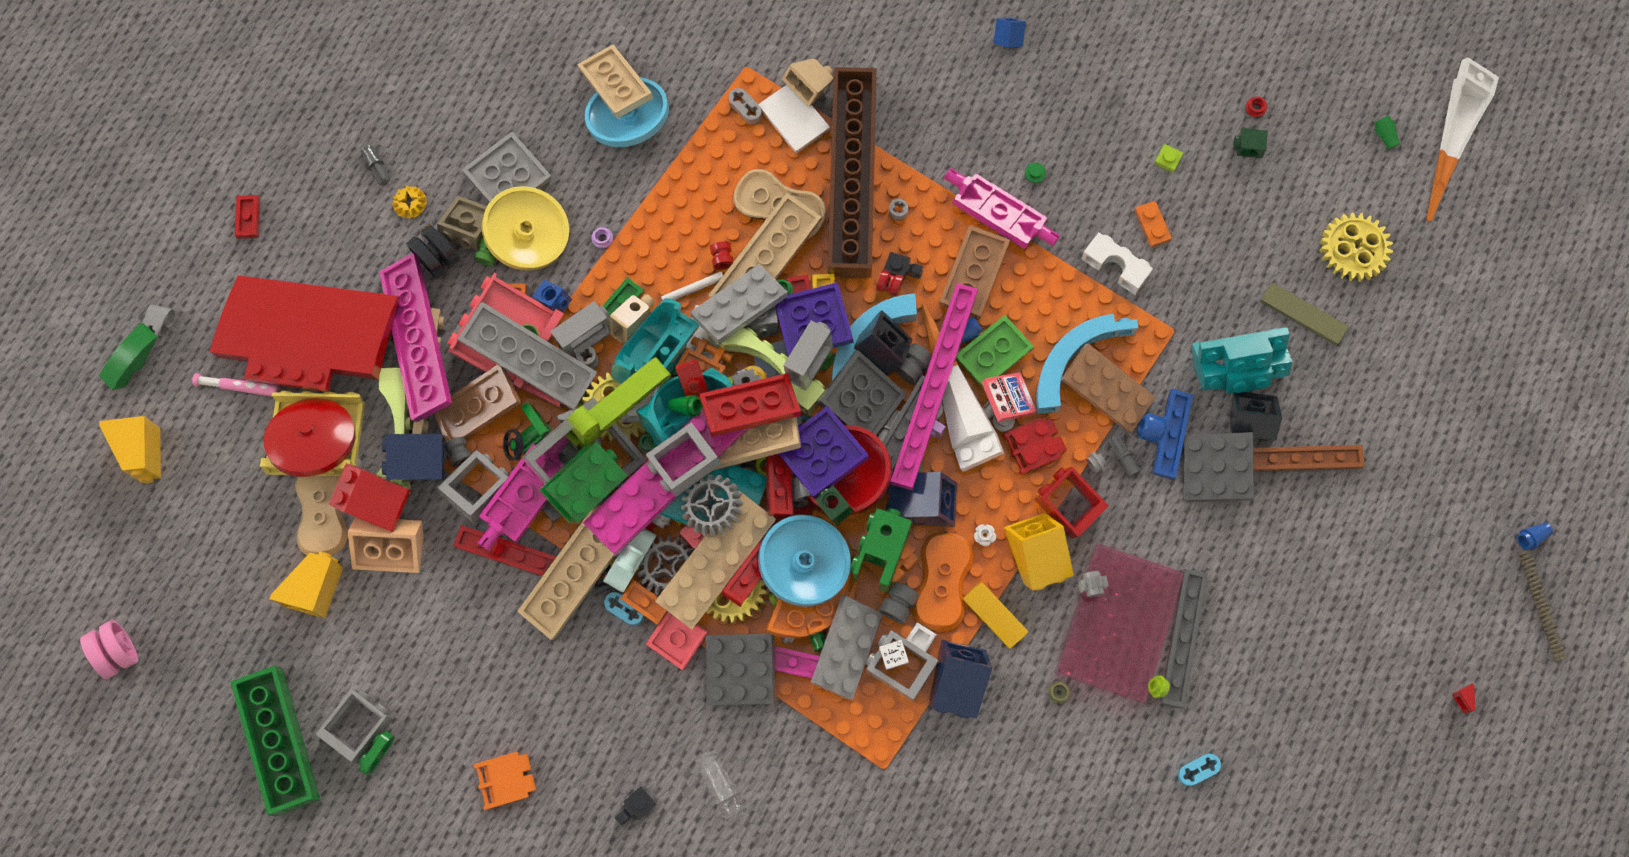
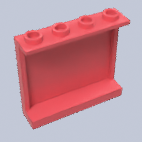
[447,273,564,391]

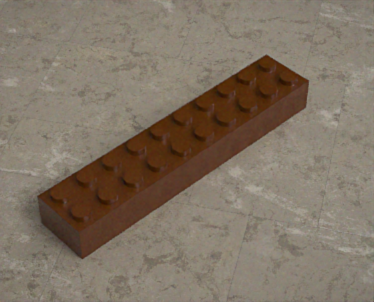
[828,67,877,277]

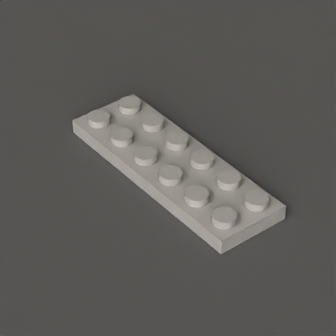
[458,302,597,410]

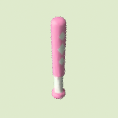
[192,373,281,397]

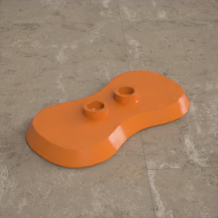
[912,532,974,632]

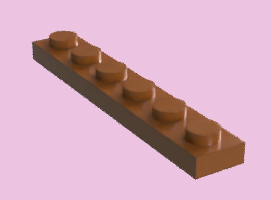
[1254,445,1365,472]

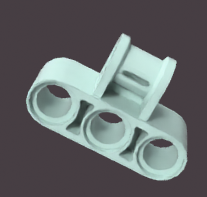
[603,528,657,593]

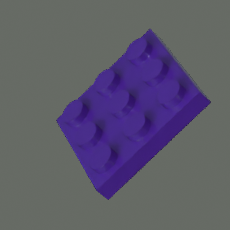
[775,282,854,357]
[778,406,869,499]

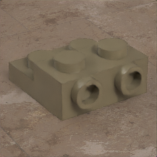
[437,195,487,250]

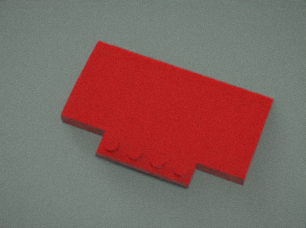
[209,275,399,392]

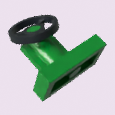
[503,402,552,461]

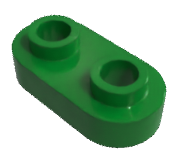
[358,731,395,776]

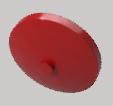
[263,398,356,477]
[809,425,892,515]

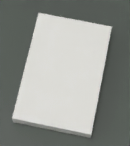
[758,85,830,154]

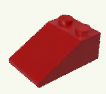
[328,463,411,532]

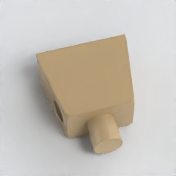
[782,59,834,107]
[610,294,655,345]

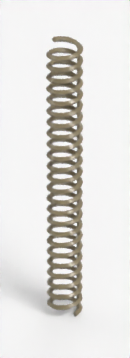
[1518,549,1567,663]

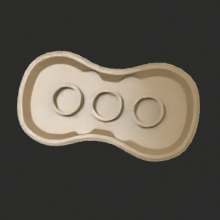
[733,169,826,238]
[295,476,348,555]

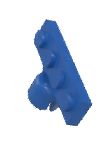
[1138,389,1193,480]

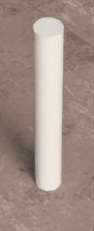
[661,272,723,300]

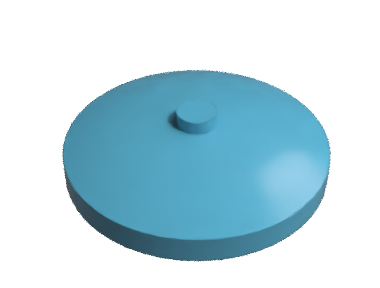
[585,77,669,147]
[758,515,851,607]

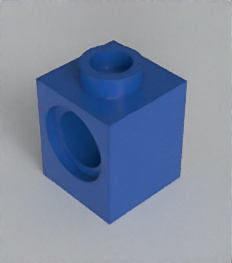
[532,280,572,313]

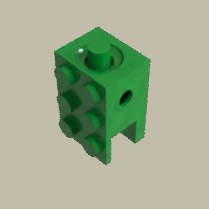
[538,441,627,524]
[850,508,912,593]

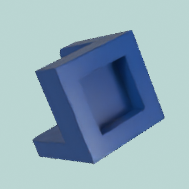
[994,18,1026,47]

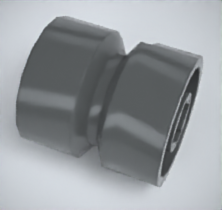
[895,343,932,385]
[879,581,920,624]

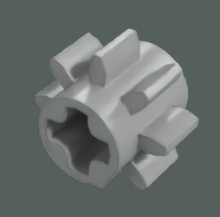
[1078,571,1109,598]

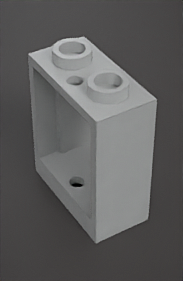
[550,301,610,358]
[783,320,833,391]
[646,422,721,497]
[438,450,509,523]
[865,630,939,702]
[316,689,392,764]

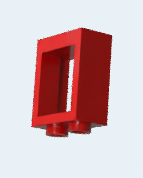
[1034,466,1109,539]

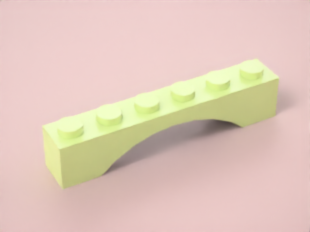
[707,327,825,417]
[377,368,413,494]

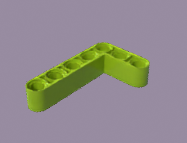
[568,358,671,446]

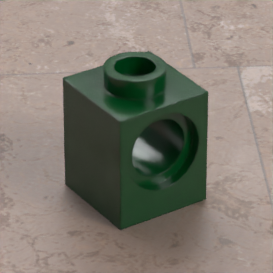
[1233,128,1268,158]
[815,486,855,526]

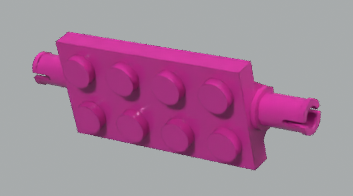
[944,167,1060,249]
[477,436,570,551]

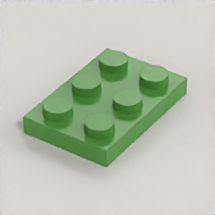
[956,315,1034,390]

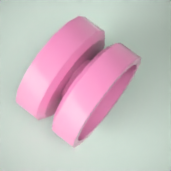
[80,619,138,680]

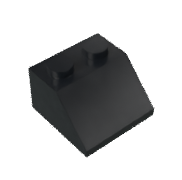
[854,310,913,376]
[1230,392,1282,441]

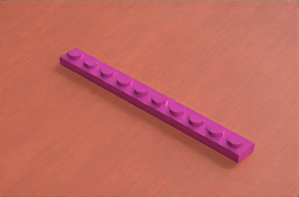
[891,283,978,491]

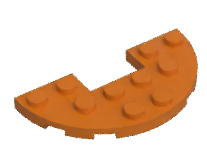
[765,510,857,638]

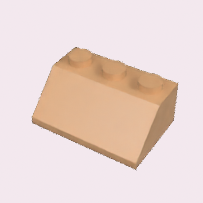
[348,517,424,573]

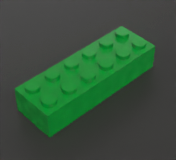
[230,666,321,817]

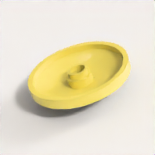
[482,186,569,271]

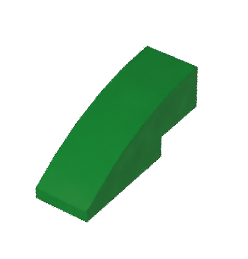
[99,323,158,390]

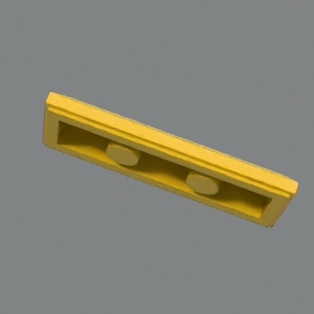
[962,582,1029,649]

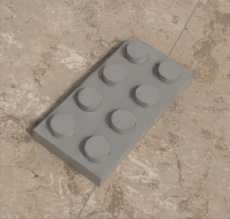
[690,264,788,345]
[811,596,882,700]

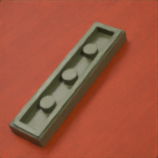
[1260,282,1349,346]

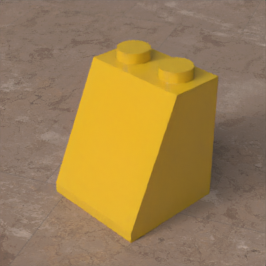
[99,416,161,483]
[1004,513,1074,591]
[269,551,343,618]

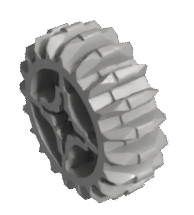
[681,474,744,537]
[637,536,694,596]

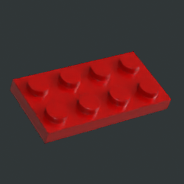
[699,373,801,437]

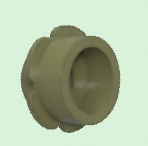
[1048,681,1071,704]

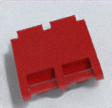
[1002,417,1067,475]

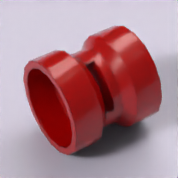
[710,241,734,270]
[876,270,904,297]

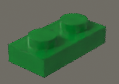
[603,277,645,318]

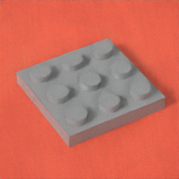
[462,132,552,203]

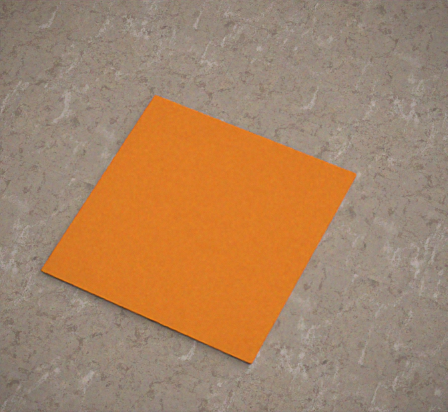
[444,67,1174,769]

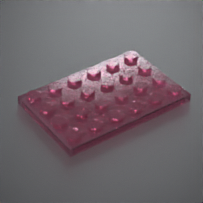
[1056,543,1184,704]

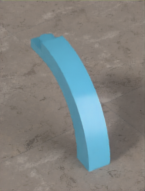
[832,294,917,381]
[1035,314,1138,414]

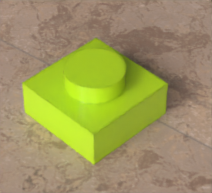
[1154,144,1183,173]

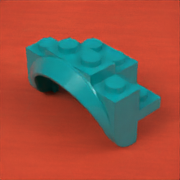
[612,298,699,384]
[1192,327,1292,394]
[636,368,733,447]

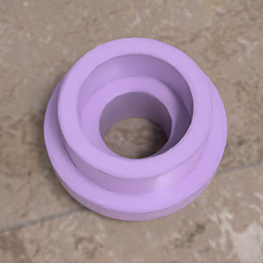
[592,227,613,249]

